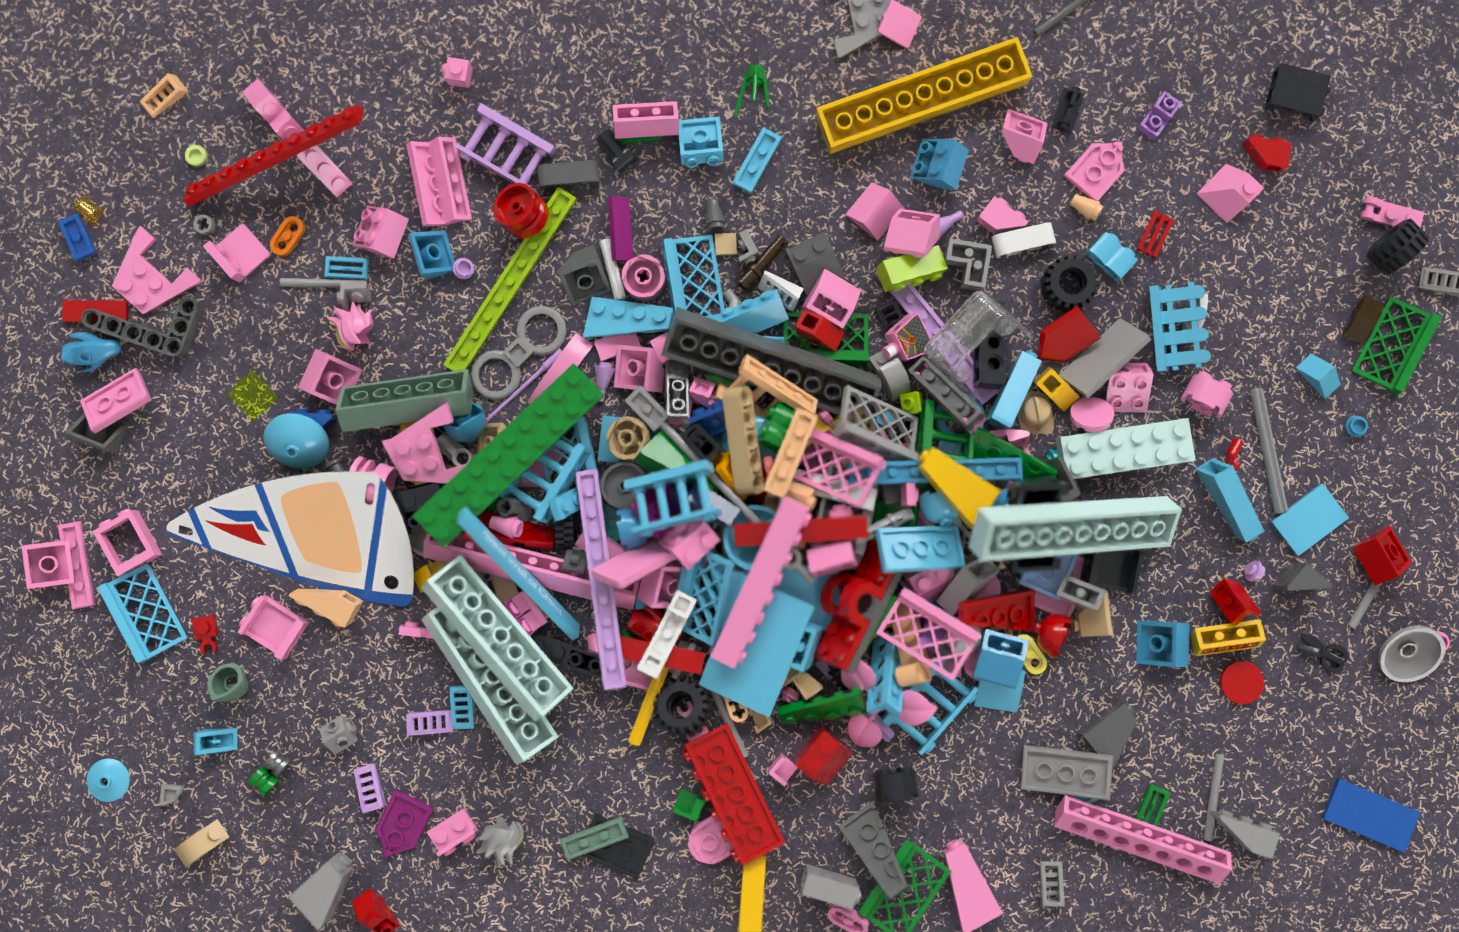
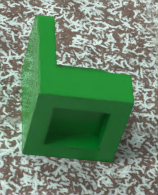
[672,789,705,822]

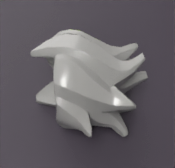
[477,817,524,866]

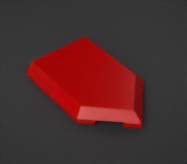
[1036,306,1101,363]

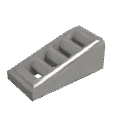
[1417,267,1459,297]
[1040,861,1065,907]

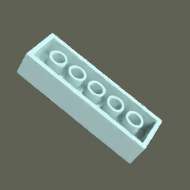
[1055,418,1196,479]

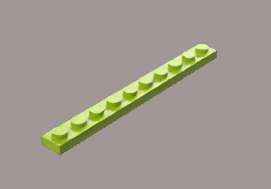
[443,187,577,371]

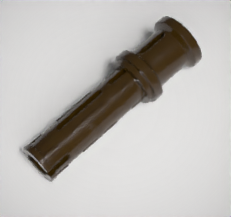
[735,234,788,292]

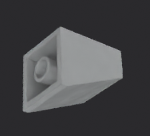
[288,853,353,930]

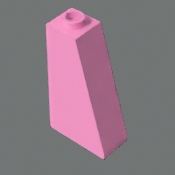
[943,839,1003,932]

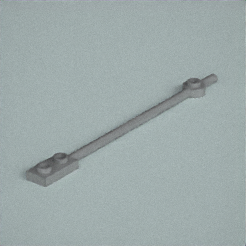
[625,385,817,585]

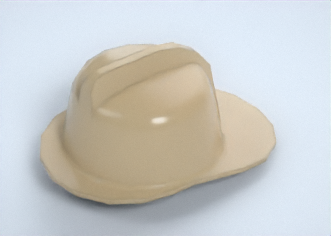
[1018,391,1054,434]

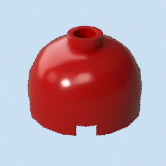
[1034,614,1073,658]

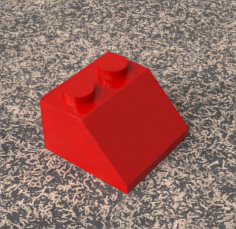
[1353,525,1412,585]

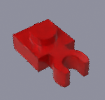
[191,614,218,654]

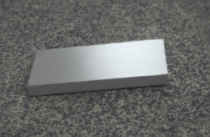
[1059,318,1151,398]
[1021,745,1113,800]

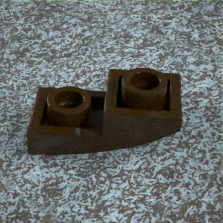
[1342,294,1384,345]

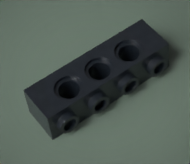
[972,300,1008,390]

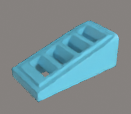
[450,685,475,729]

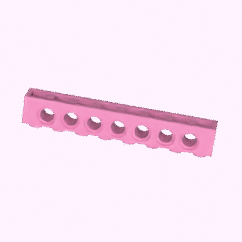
[1054,795,1232,884]

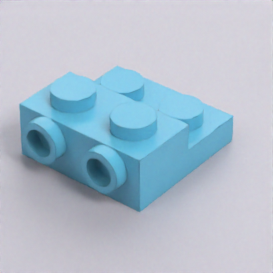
[679,117,724,168]

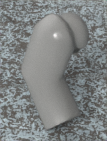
[723,288,742,308]

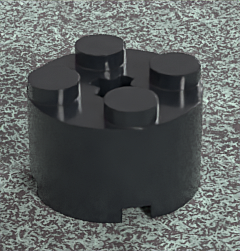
[873,766,919,802]

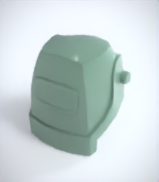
[208,663,249,702]

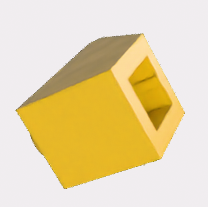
[1034,367,1079,412]

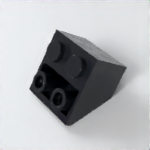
[396,483,444,535]

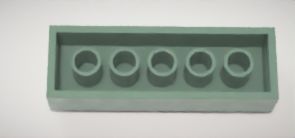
[335,369,474,432]

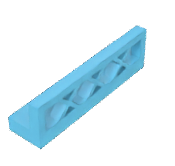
[867,632,903,717]

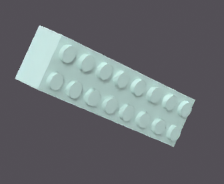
[421,555,574,721]
[422,608,558,765]

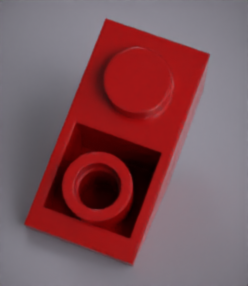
[1242,135,1292,172]
[795,308,845,352]
[352,888,401,932]

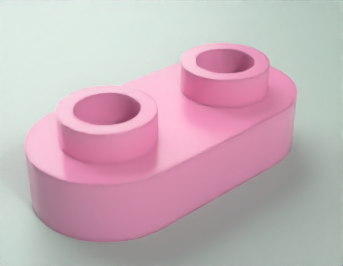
[828,904,869,932]

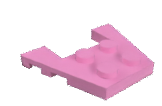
[112,226,203,315]
[390,402,467,483]

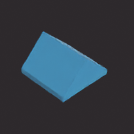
[408,230,455,280]

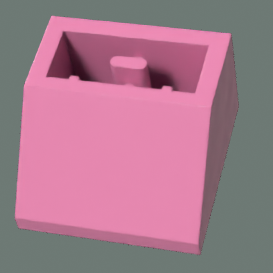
[352,206,409,258]
[884,209,940,257]
[803,269,861,328]

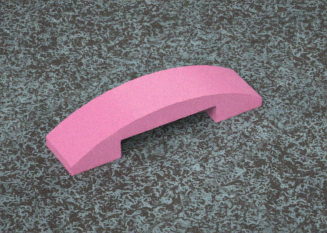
[527,333,594,404]

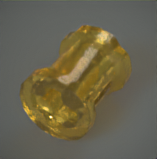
[73,196,104,224]

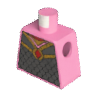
[882,313,936,361]

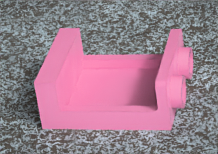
[238,595,309,660]

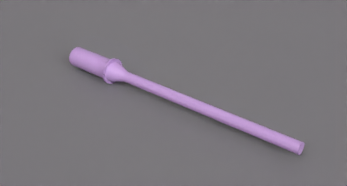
[486,349,562,423]

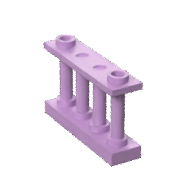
[455,103,556,188]

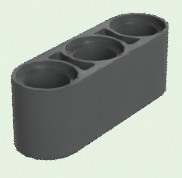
[537,160,600,190]

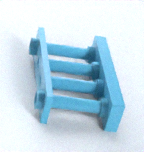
[500,439,592,524]
[623,459,722,537]
[881,654,979,755]

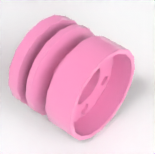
[349,456,397,505]

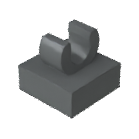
[562,547,587,575]

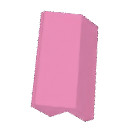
[406,137,472,226]

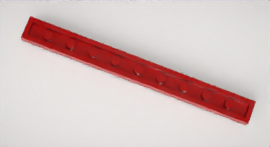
[183,104,364,206]

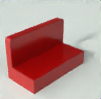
[1209,578,1262,625]

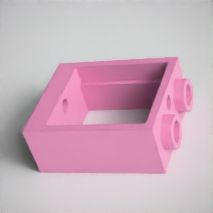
[93,509,162,576]

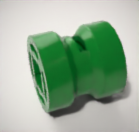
[248,766,279,797]

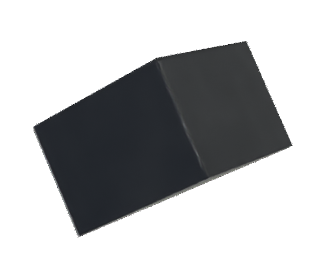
[681,421,723,462]

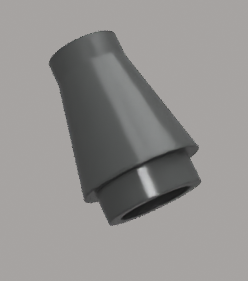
[705,199,726,233]

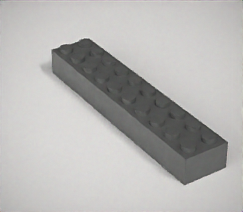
[661,307,882,424]

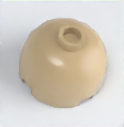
[606,416,651,460]

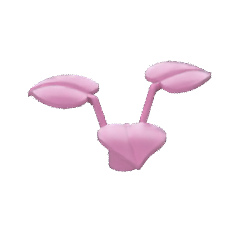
[841,659,937,747]

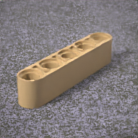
[722,386,764,495]

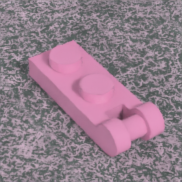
[1360,197,1424,227]

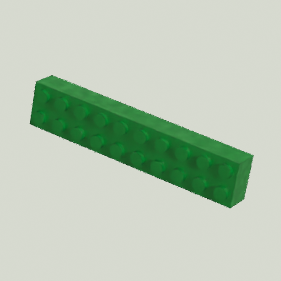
[413,363,604,548]

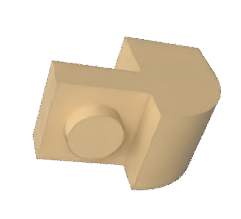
[174,819,229,867]

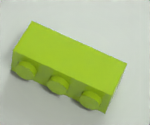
[876,245,948,292]

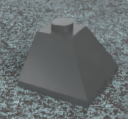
[558,245,612,306]

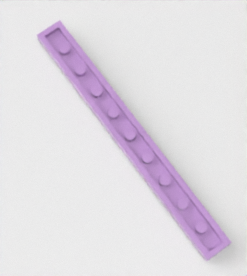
[576,469,626,690]

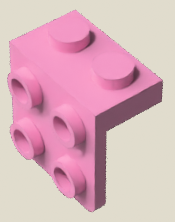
[658,520,720,570]

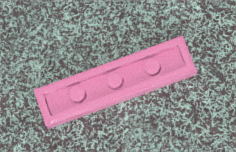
[58,521,95,610]

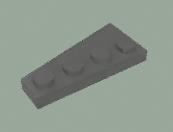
[838,801,908,900]

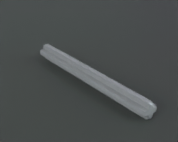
[1250,388,1288,514]

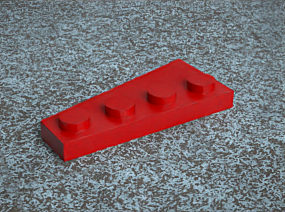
[463,510,556,550]
[958,588,1035,632]

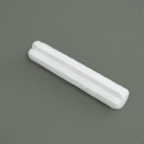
[600,239,626,300]

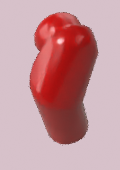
[1224,438,1243,471]

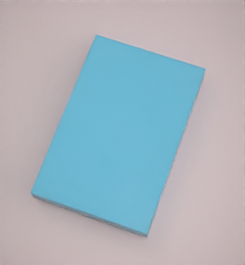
[1270,484,1349,556]

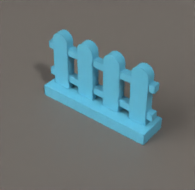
[1149,282,1211,373]

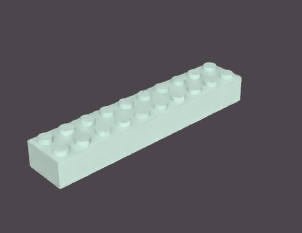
[969,496,1182,561]

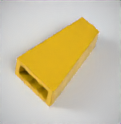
[917,447,1000,529]
[738,853,766,932]

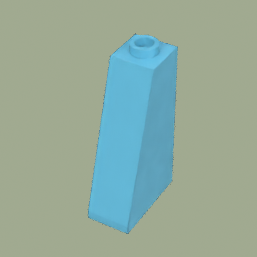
[985,350,1041,430]
[1195,458,1265,542]

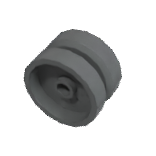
[601,462,647,509]

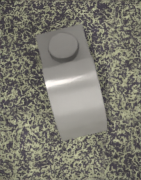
[869,351,910,402]

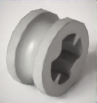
[193,215,215,235]

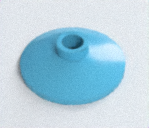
[87,759,130,802]

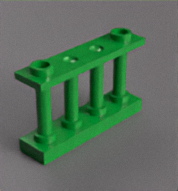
[915,399,975,488]

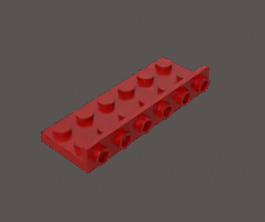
[682,723,785,865]

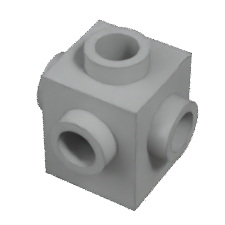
[320,715,357,755]

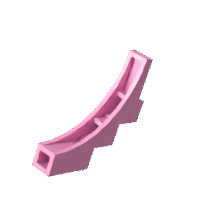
[242,79,353,197]

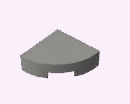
[159,784,185,806]

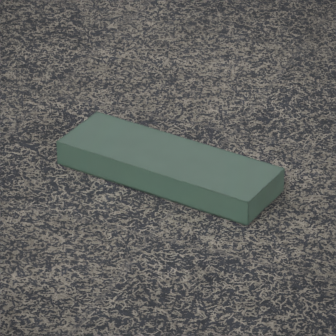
[560,816,629,861]

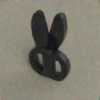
[1297,634,1349,673]

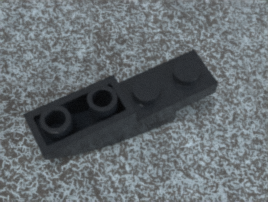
[531,632,603,679]

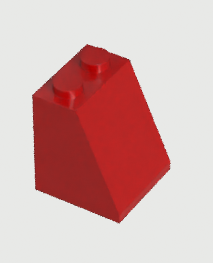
[794,725,854,786]

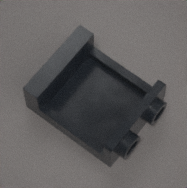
[1264,63,1331,121]
[1080,550,1144,594]

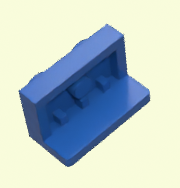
[687,399,727,436]

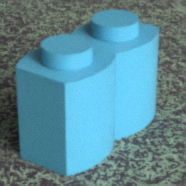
[1085,232,1138,282]

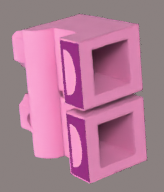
[502,591,549,635]

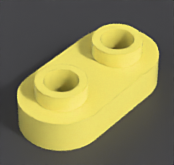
[1015,634,1047,674]

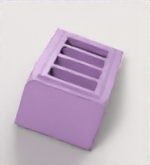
[406,710,453,736]
[354,763,386,813]

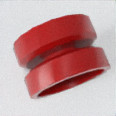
[493,183,549,239]

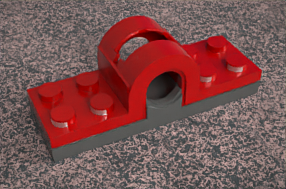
[814,540,903,675]

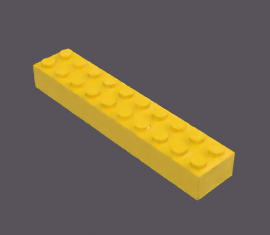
[815,37,1033,154]

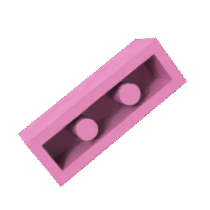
[613,101,679,139]

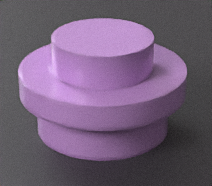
[452,258,474,279]
[1244,560,1265,582]

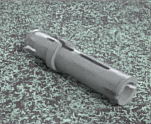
[851,507,914,547]

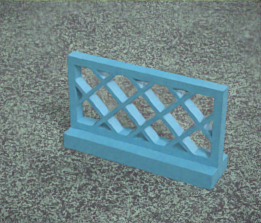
[661,235,725,317]
[543,417,604,501]
[678,551,734,646]
[97,563,188,663]

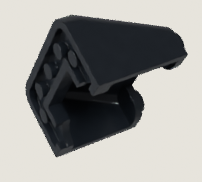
[1001,476,1069,572]

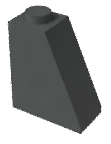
[1079,701,1138,769]

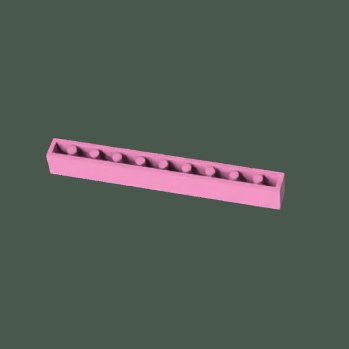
[423,533,640,610]

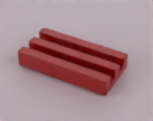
[1136,210,1175,258]

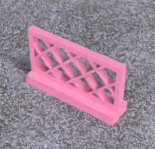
[793,428,887,509]
[876,587,981,681]

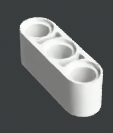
[991,222,1056,258]

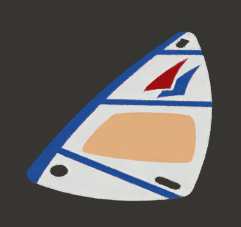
[166,472,414,606]

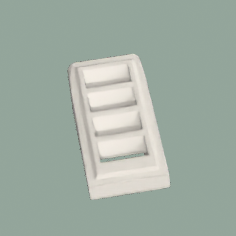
[758,270,804,312]

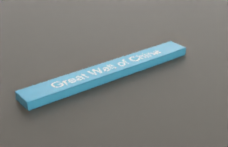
[457,507,580,640]

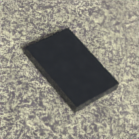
[581,813,655,880]

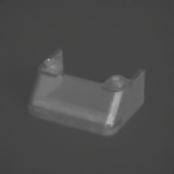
[924,291,1034,401]

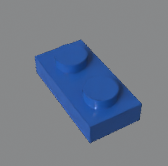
[58,213,97,262]

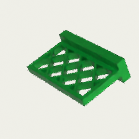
[1351,296,1442,396]
[783,312,869,366]
[858,839,952,932]

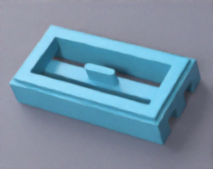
[324,256,369,281]

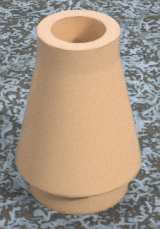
[1070,194,1104,221]

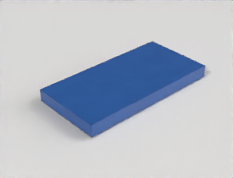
[1322,778,1421,853]

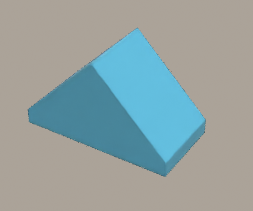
[1296,354,1341,399]
[194,728,238,755]

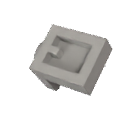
[738,229,759,265]
[337,281,371,312]

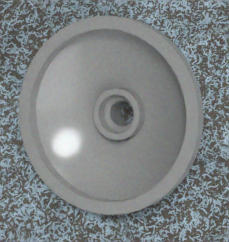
[1378,626,1445,682]

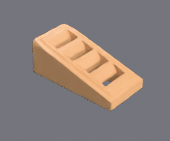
[140,73,188,118]

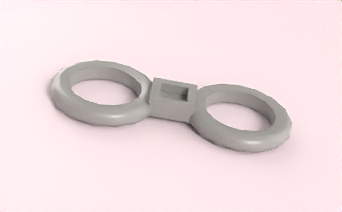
[471,306,567,401]

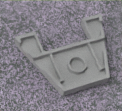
[834,0,890,59]

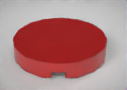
[1219,661,1264,704]

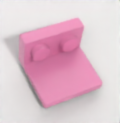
[203,224,271,283]
[1105,363,1154,412]

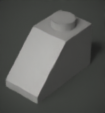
[1056,575,1107,611]

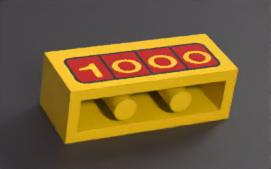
[1190,619,1266,656]

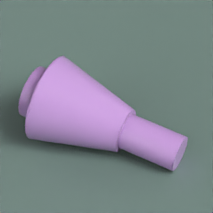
[940,211,964,237]
[595,361,615,402]

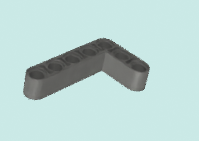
[81,297,203,358]

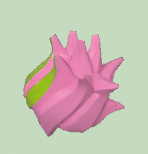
[328,302,374,351]

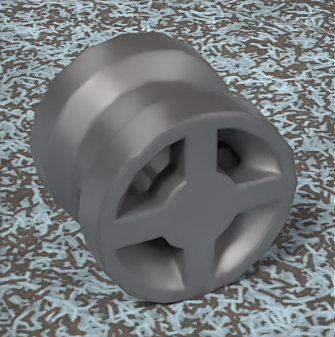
[264,750,292,777]

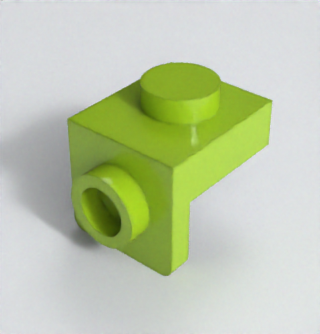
[900,391,923,415]

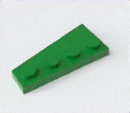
[973,427,1057,482]
[777,686,867,725]

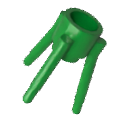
[734,65,770,116]

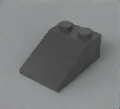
[785,232,847,298]

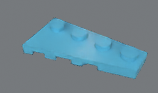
[583,297,675,339]

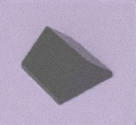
[65,413,129,453]
[1272,562,1332,591]

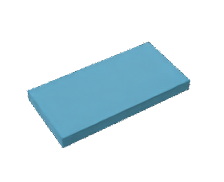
[875,525,966,573]

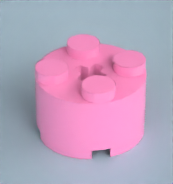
[622,254,666,301]
[1181,371,1233,418]

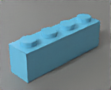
[707,290,789,333]

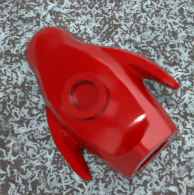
[627,605,683,644]

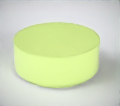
[185,145,208,167]

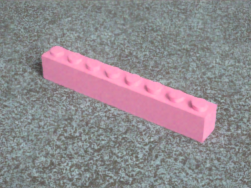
[711,496,811,669]

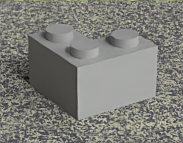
[944,238,992,292]

